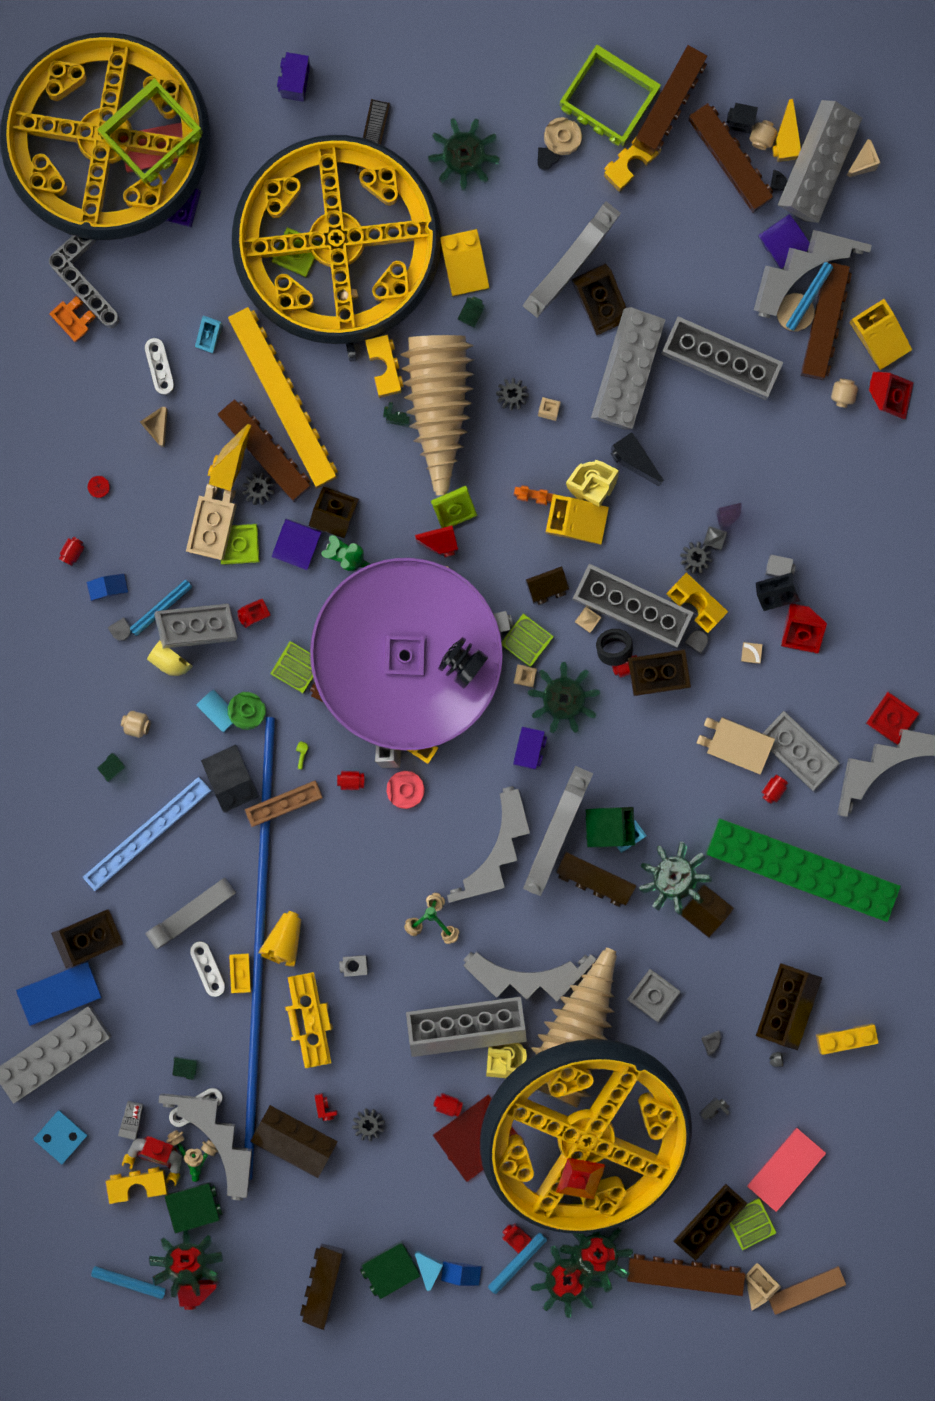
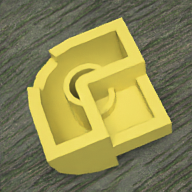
[566,460,619,507]
[147,640,193,676]
[486,1043,527,1079]

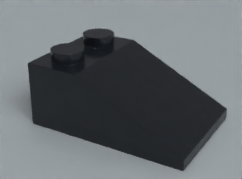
[610,432,664,486]
[201,745,260,813]

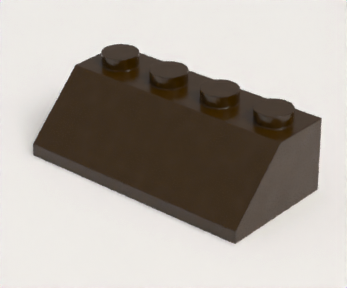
[556,852,637,907]
[756,963,823,1051]
[250,1105,338,1178]
[673,1183,748,1261]
[300,1243,344,1330]

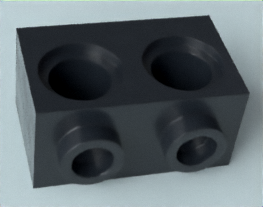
[726,103,758,134]
[756,572,800,611]

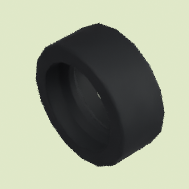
[596,629,633,666]

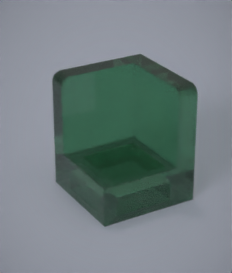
[97,753,127,783]
[172,1056,198,1080]

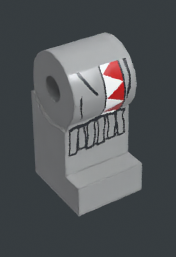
[118,1101,143,1140]

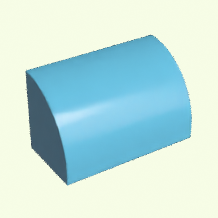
[196,690,233,733]

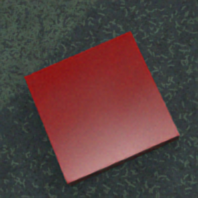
[866,692,920,745]

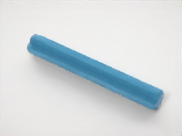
[786,262,833,331]
[130,580,192,636]
[488,1233,547,1294]
[91,1266,166,1299]

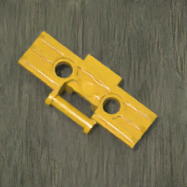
[285,972,333,1068]

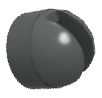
[769,1052,784,1067]

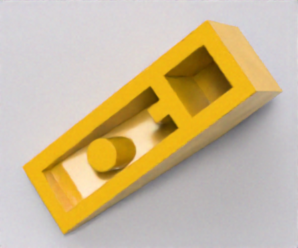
[772,99,801,162]

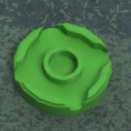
[227,692,266,730]

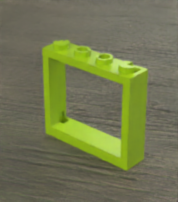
[559,45,661,146]
[97,78,202,184]

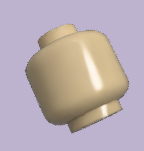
[749,120,777,150]
[831,378,858,408]
[121,711,151,738]

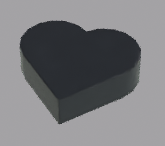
[537,147,560,171]

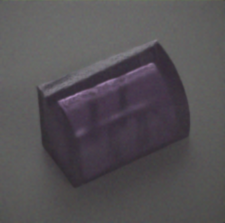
[716,503,742,530]

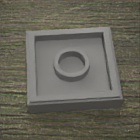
[627,969,681,1022]

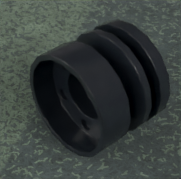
[438,637,488,689]

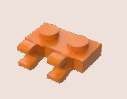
[49,296,96,342]
[514,485,553,505]

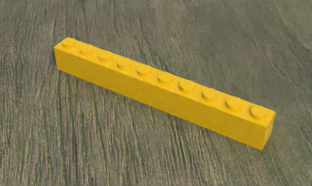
[228,307,338,489]

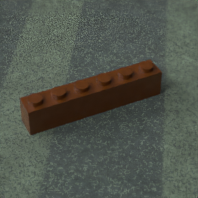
[632,45,707,156]
[688,103,773,213]
[800,262,852,381]
[217,399,311,502]
[626,1253,745,1296]

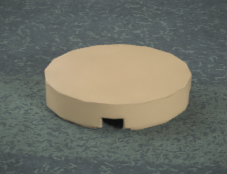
[544,117,582,155]
[776,293,815,332]

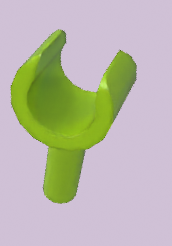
[296,741,308,769]

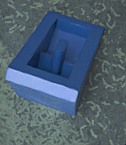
[87,574,128,601]
[441,1261,482,1286]

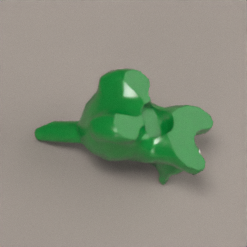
[321,535,370,571]

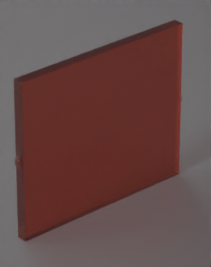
[433,1094,518,1182]

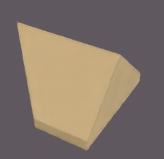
[847,139,880,177]
[140,407,168,447]
[745,1263,781,1311]

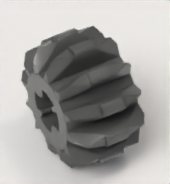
[496,378,529,411]
[242,473,275,505]
[680,542,712,574]
[352,1108,385,1141]

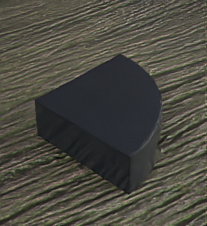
[770,170,788,192]
[346,343,357,361]

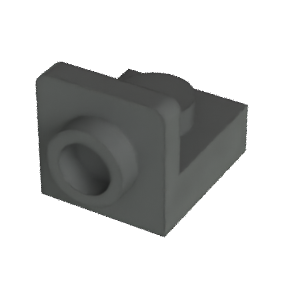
[699,1097,730,1120]

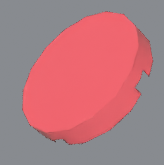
[386,771,425,809]

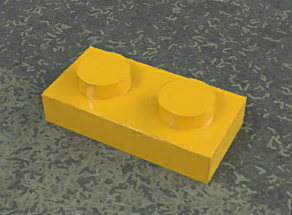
[229,953,251,993]

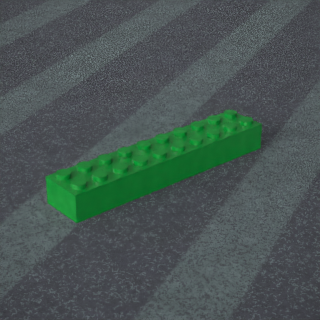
[705,818,901,922]

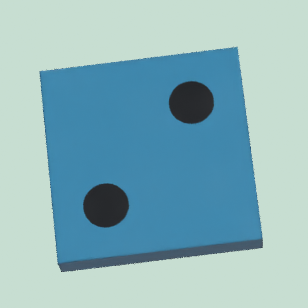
[33,1110,88,1165]

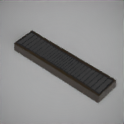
[355,99,390,178]

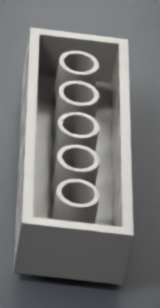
[778,100,862,223]
[591,307,666,430]
[661,317,783,400]
[572,564,694,648]
[406,997,527,1057]
[0,1005,112,1104]

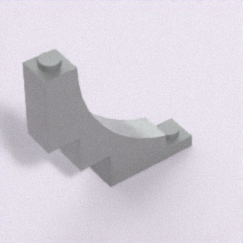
[523,201,621,318]
[754,230,872,318]
[837,729,935,817]
[523,766,593,896]
[447,786,530,903]
[463,951,596,1002]
[159,1093,252,1200]

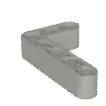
[49,235,119,328]
[145,878,236,950]

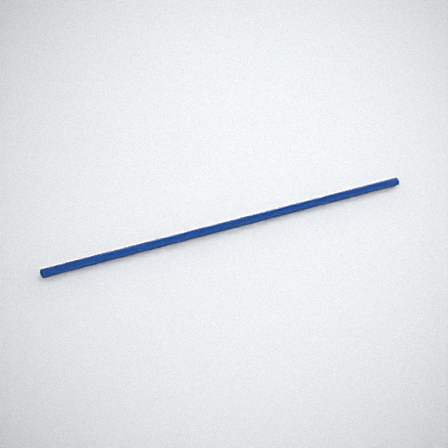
[244,717,275,1180]

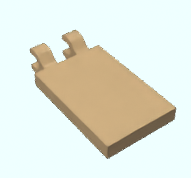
[186,484,237,561]
[697,717,775,775]

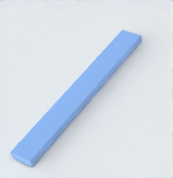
[83,777,211,891]

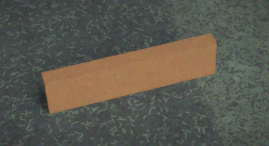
[244,780,323,827]
[769,1266,846,1315]

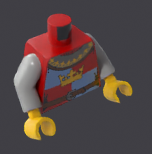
[122,1136,182,1186]

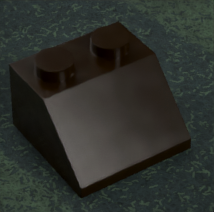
[308,486,359,539]
[525,566,569,605]
[679,884,734,938]

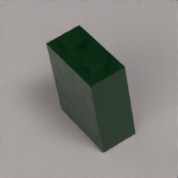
[585,807,635,848]
[164,1182,223,1233]
[360,1240,421,1299]

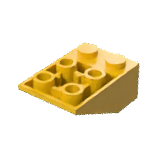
[849,299,912,370]
[545,494,609,545]

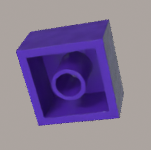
[277,52,311,102]
[513,726,547,770]

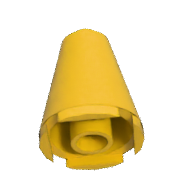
[258,911,301,967]

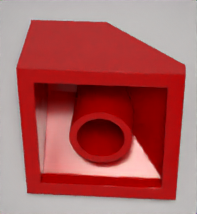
[869,372,914,419]
[415,525,458,558]
[781,604,827,653]
[556,1158,605,1199]
[177,1279,219,1310]

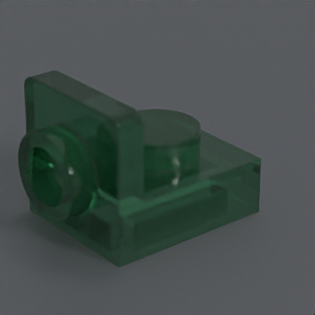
[457,296,485,328]
[383,402,410,427]

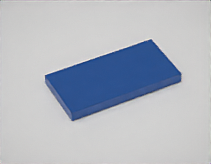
[16,962,102,1026]

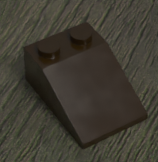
[571,263,627,335]
[628,649,691,696]
[51,909,123,968]

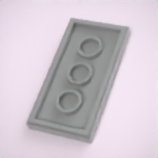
[154,604,238,649]
[763,711,840,791]

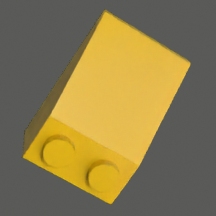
[441,229,489,297]
[207,424,251,491]

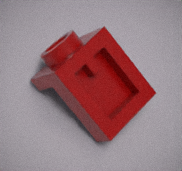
[237,598,271,628]
[315,1093,338,1121]
[502,1223,532,1254]

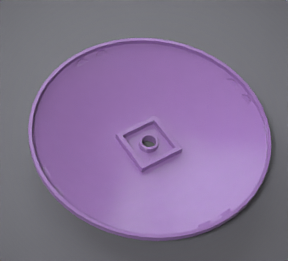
[310,558,502,750]

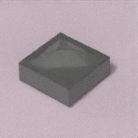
[703,526,727,550]

